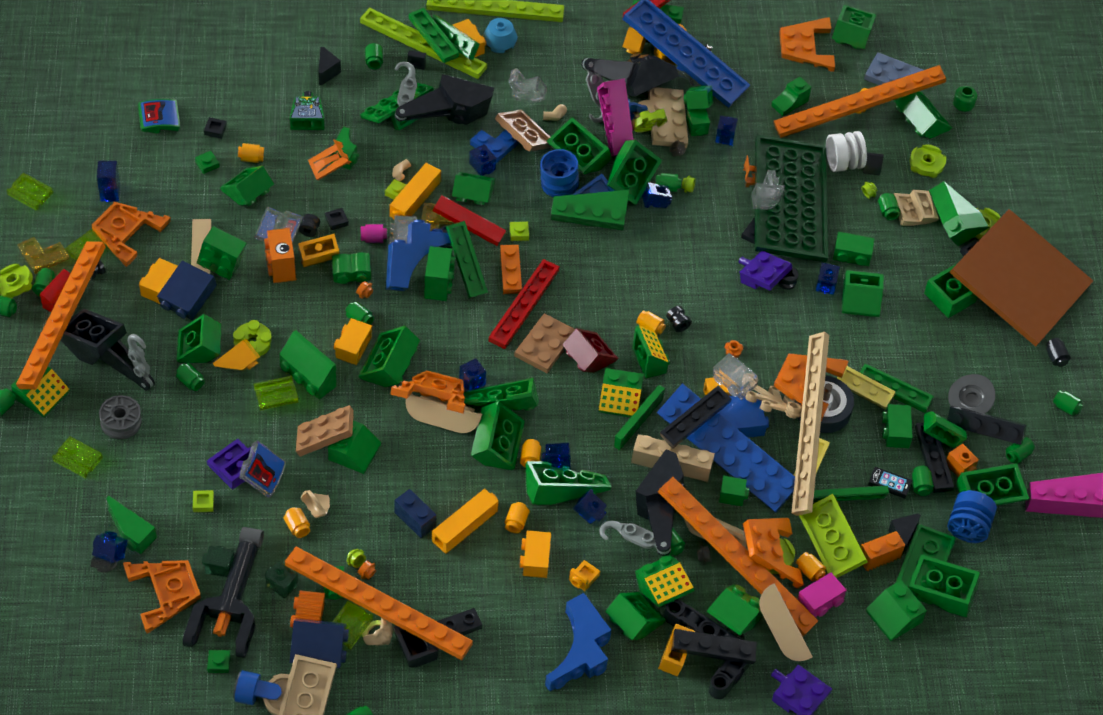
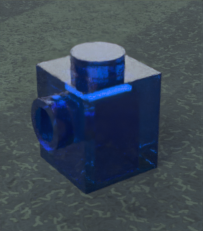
[715,115,738,146]
[469,144,496,176]
[816,263,840,295]
[459,358,486,391]
[92,531,128,563]

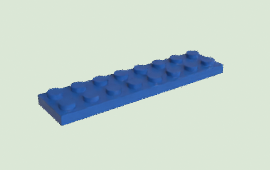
[622,0,750,108]
[657,383,795,513]

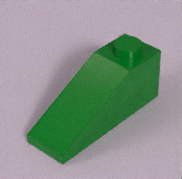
[106,496,157,554]

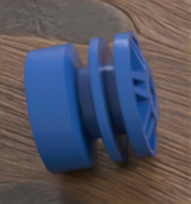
[540,149,579,197]
[947,490,997,543]

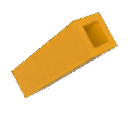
[390,163,441,224]
[432,488,499,554]

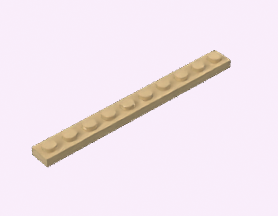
[791,332,829,516]

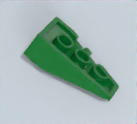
[929,181,989,246]
[464,378,539,411]
[526,461,612,505]

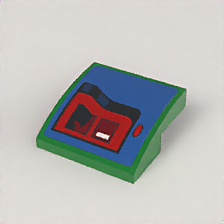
[138,99,180,134]

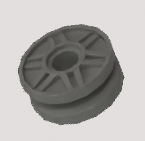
[99,395,142,439]

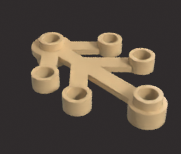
[741,374,802,419]

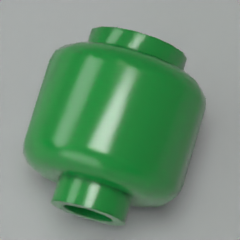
[953,86,978,112]

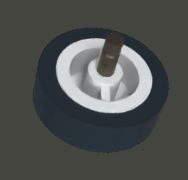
[795,375,854,433]

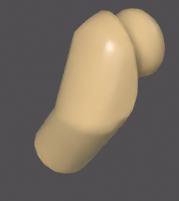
[543,104,567,121]
[392,159,411,181]

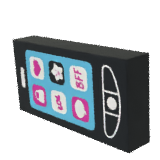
[868,467,912,499]

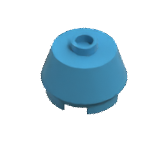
[483,18,518,53]

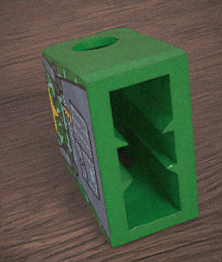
[290,91,325,130]

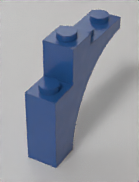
[386,220,452,291]
[545,593,611,692]

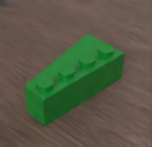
[551,190,629,231]

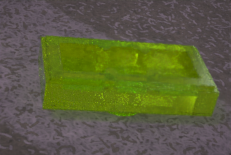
[65,228,104,261]

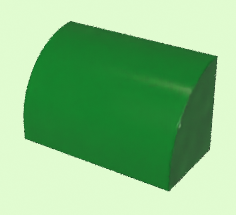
[924,412,967,449]

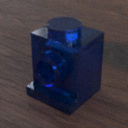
[642,182,672,208]
[542,443,571,470]
[573,489,607,524]

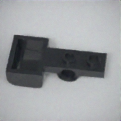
[393,608,483,668]

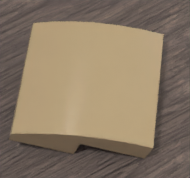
[894,190,939,226]

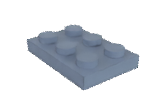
[864,52,923,85]

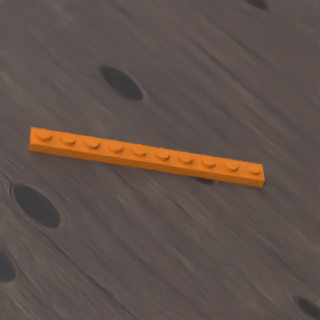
[774,65,946,138]
[16,242,106,390]
[658,477,818,636]
[285,546,473,660]

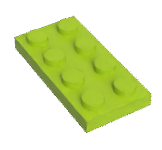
[799,494,868,578]

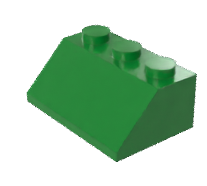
[893,91,952,139]
[547,117,612,174]
[358,326,420,387]
[279,330,337,400]
[471,401,525,470]
[956,463,1029,506]

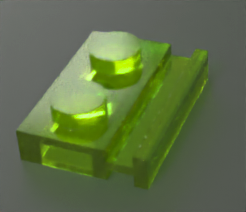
[6,172,54,211]
[254,376,298,411]
[52,436,103,479]
[332,601,373,650]

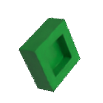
[195,151,220,174]
[207,650,231,673]

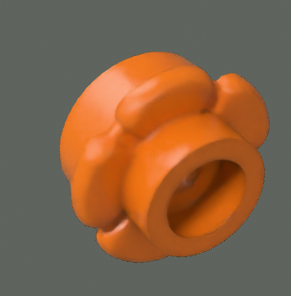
[356,281,373,299]
[724,340,743,358]
[357,561,376,579]

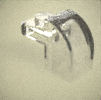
[509,68,547,104]
[752,170,784,209]

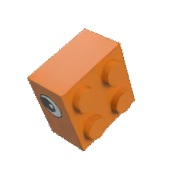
[264,228,296,283]

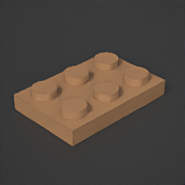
[495,110,553,152]
[514,313,575,373]
[296,405,354,457]

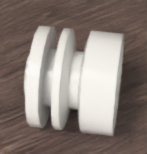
[826,131,867,172]

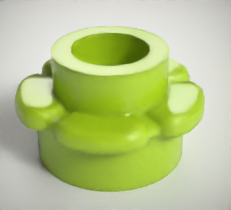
[682,176,696,193]
[861,182,878,199]
[347,549,366,568]

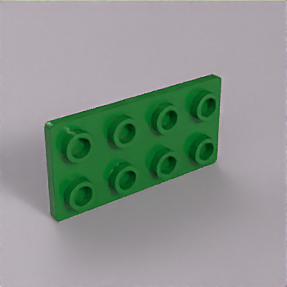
[360,83,434,131]

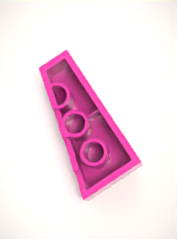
[597,78,635,157]
[1025,473,1103,518]

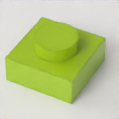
[385,179,406,200]
[509,221,529,241]
[193,490,214,512]

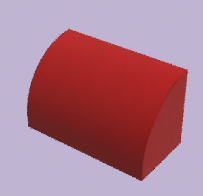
[40,269,71,312]

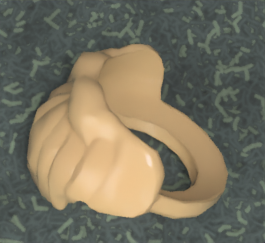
[301,490,330,518]
[362,617,393,646]

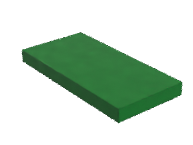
[896,524,956,605]

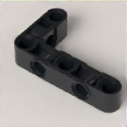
[664,599,750,699]

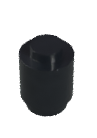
[1046,338,1071,367]

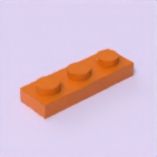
[500,245,522,294]

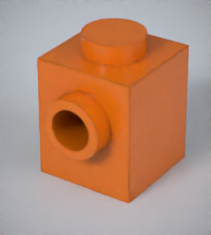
[946,444,979,477]

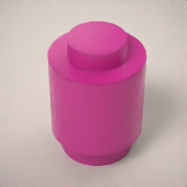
[361,224,387,243]

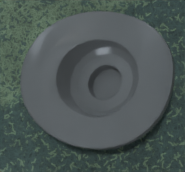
[948,374,995,414]

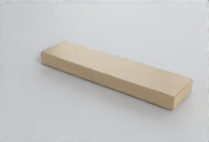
[191,219,212,274]

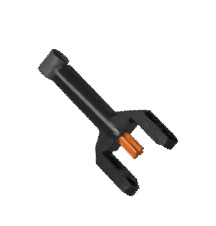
[183,526,264,658]

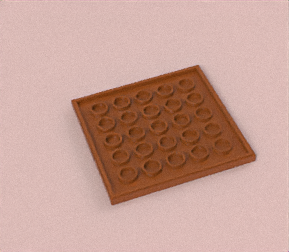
[949,209,1093,347]

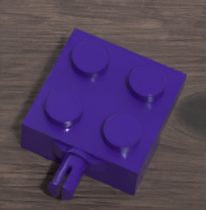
[739,251,792,291]
[207,439,259,490]
[771,665,832,715]

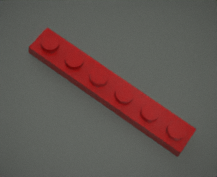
[488,259,560,349]

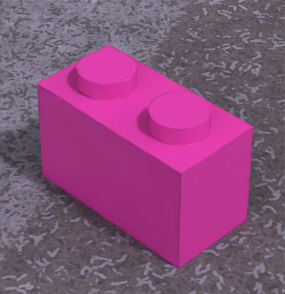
[797,572,846,617]

